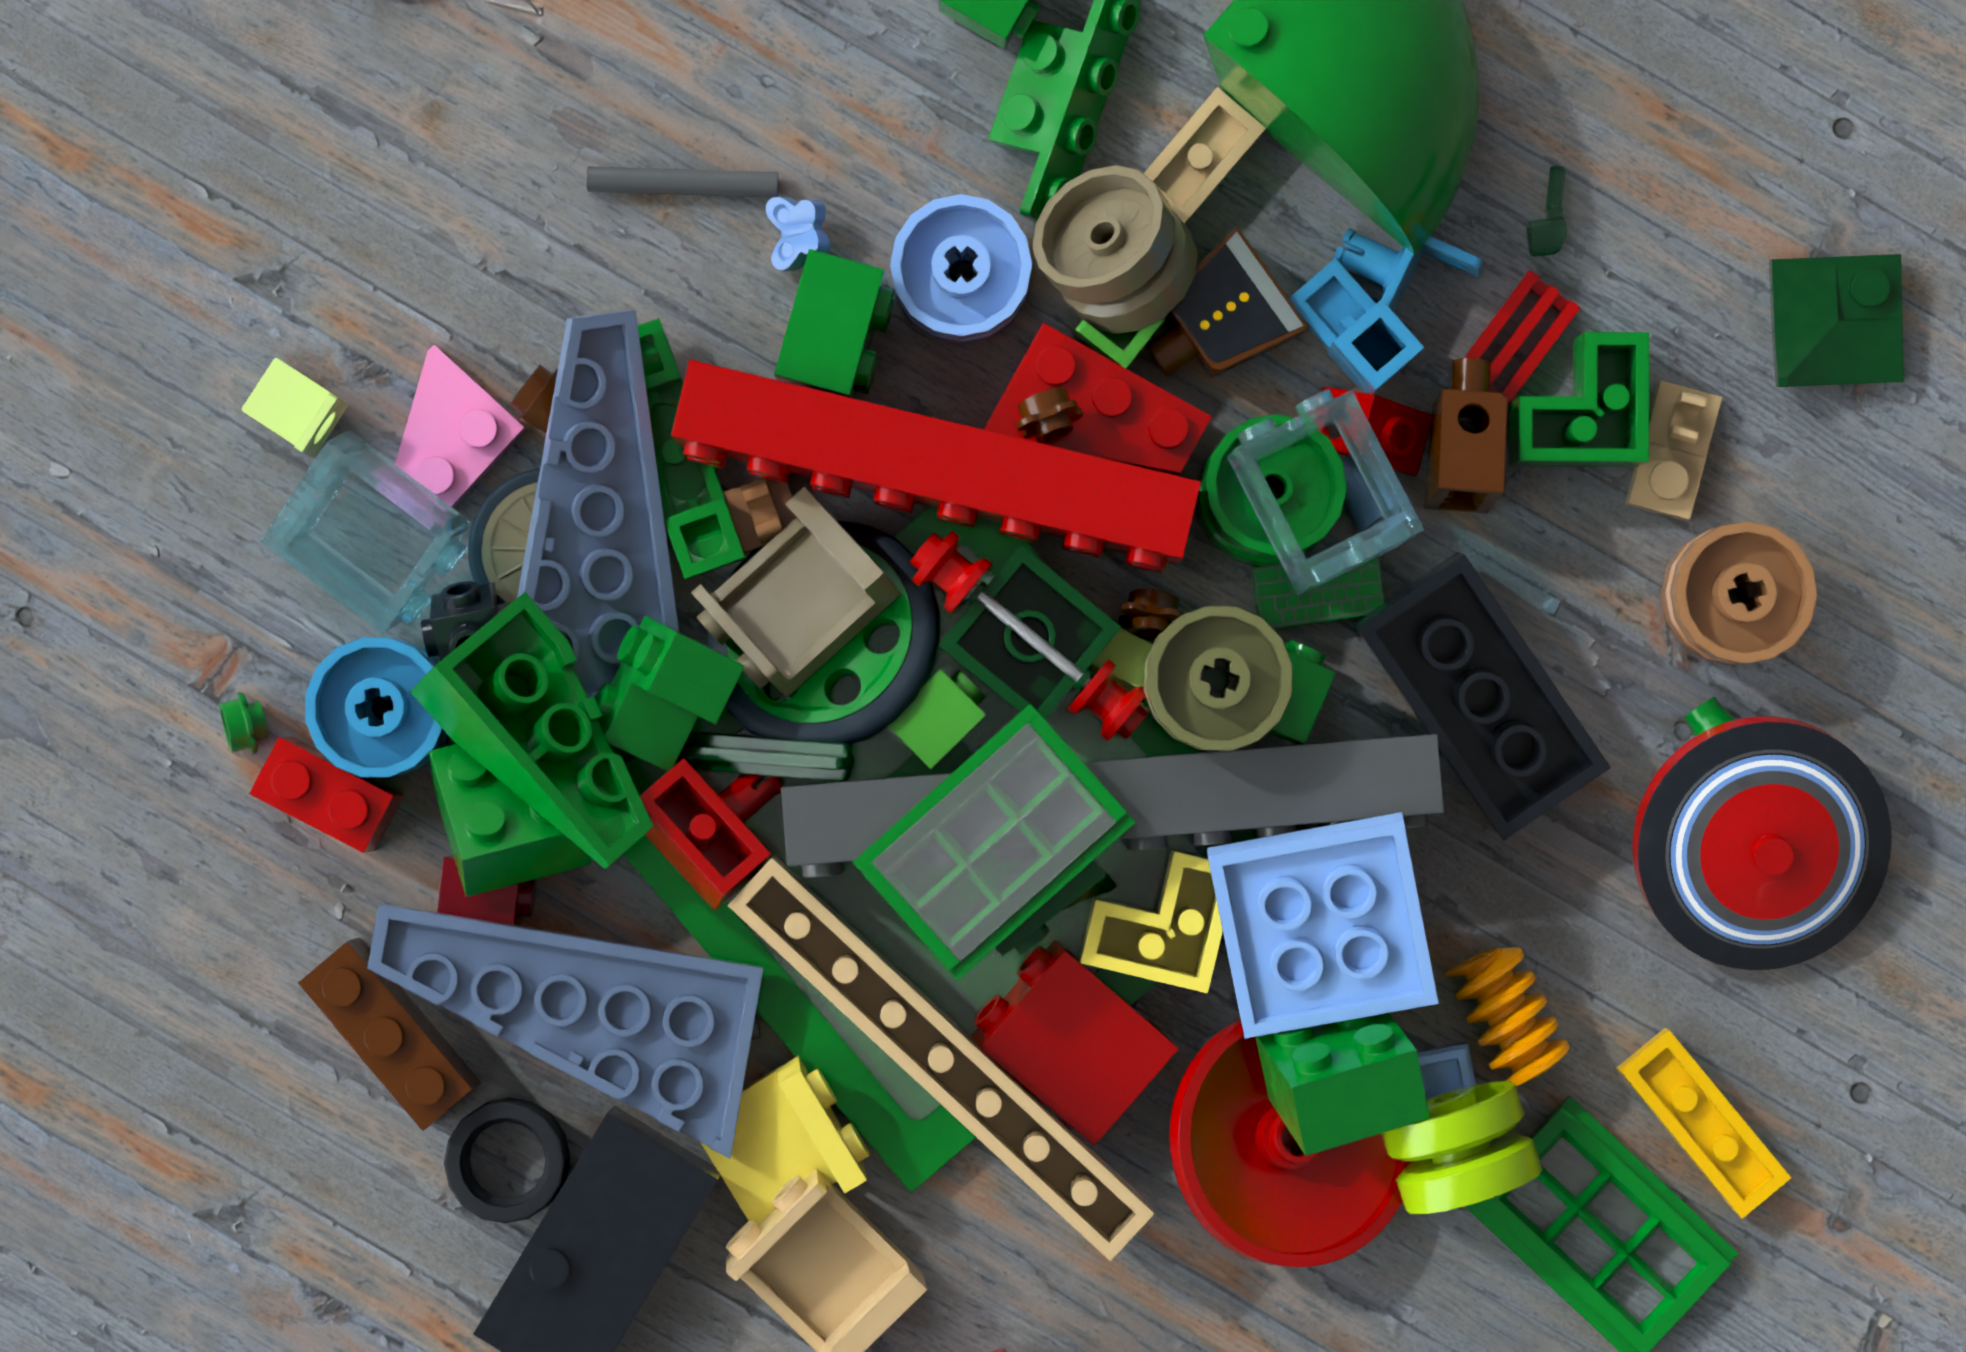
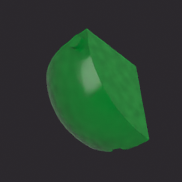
[1203,0,1479,256]

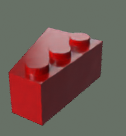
[983,323,1212,476]

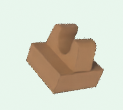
[723,479,796,553]

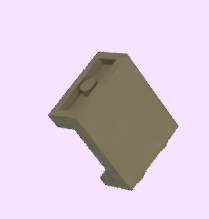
[691,487,901,698]

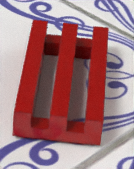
[1451,270,1581,406]

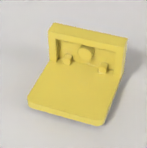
[700,1055,870,1225]

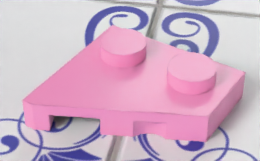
[391,345,527,522]

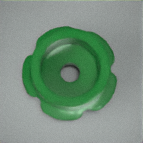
[219,692,268,754]

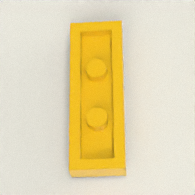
[1616,1028,1791,1219]

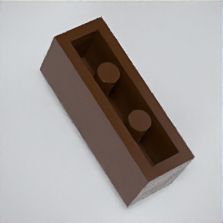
[298,938,481,1131]

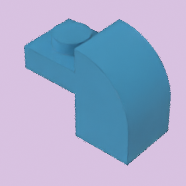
[1289,258,1425,395]

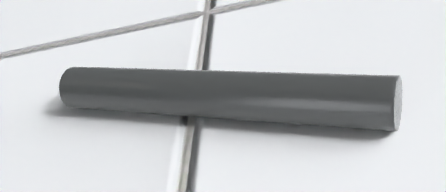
[587,166,779,198]

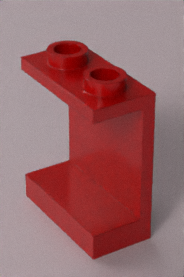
[971,939,1179,1146]

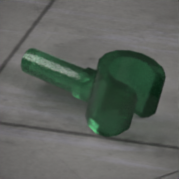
[1526,166,1567,257]

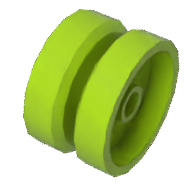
[1381,1081,1542,1214]

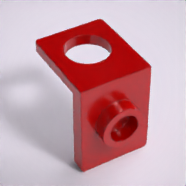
[1312,387,1432,476]

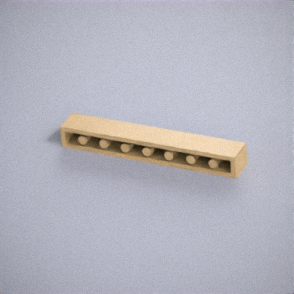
[727,856,1155,1261]

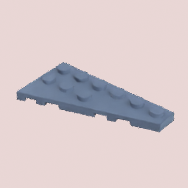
[517,309,679,698]
[367,903,763,1159]

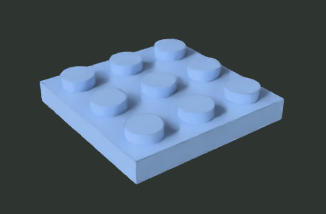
[1207,812,1439,1038]

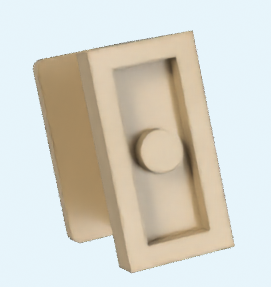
[726,1168,927,1352]

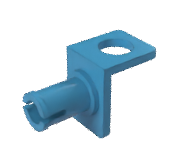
[1334,228,1484,312]

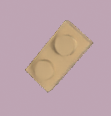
[1143,87,1266,224]

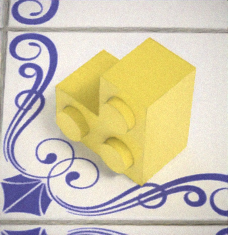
[1079,849,1223,994]

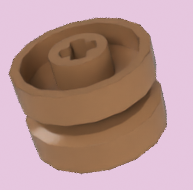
[1660,521,1818,665]

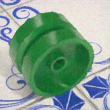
[1196,414,1347,567]

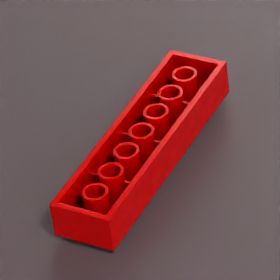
[671,359,1201,573]

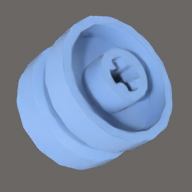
[890,194,1032,345]

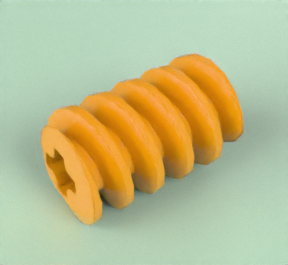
[1444,946,1570,1086]

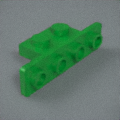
[988,0,1142,223]

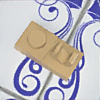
[1625,380,1723,521]

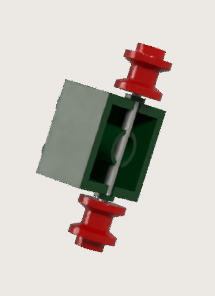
[909,530,1150,742]

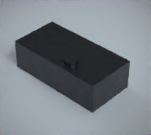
[1353,552,1611,840]
[473,1105,720,1352]

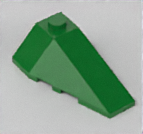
[410,592,654,869]

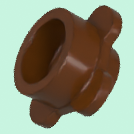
[1016,388,1083,442]
[1118,589,1184,640]

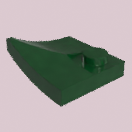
[1769,254,1904,387]
[995,858,1118,957]

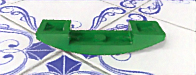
[638,318,746,580]

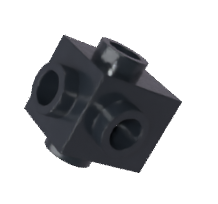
[421,581,510,661]

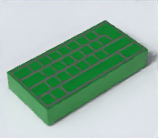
[1250,549,1385,629]

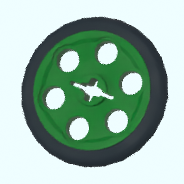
[708,520,940,745]

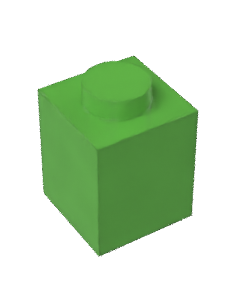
[888,669,986,769]

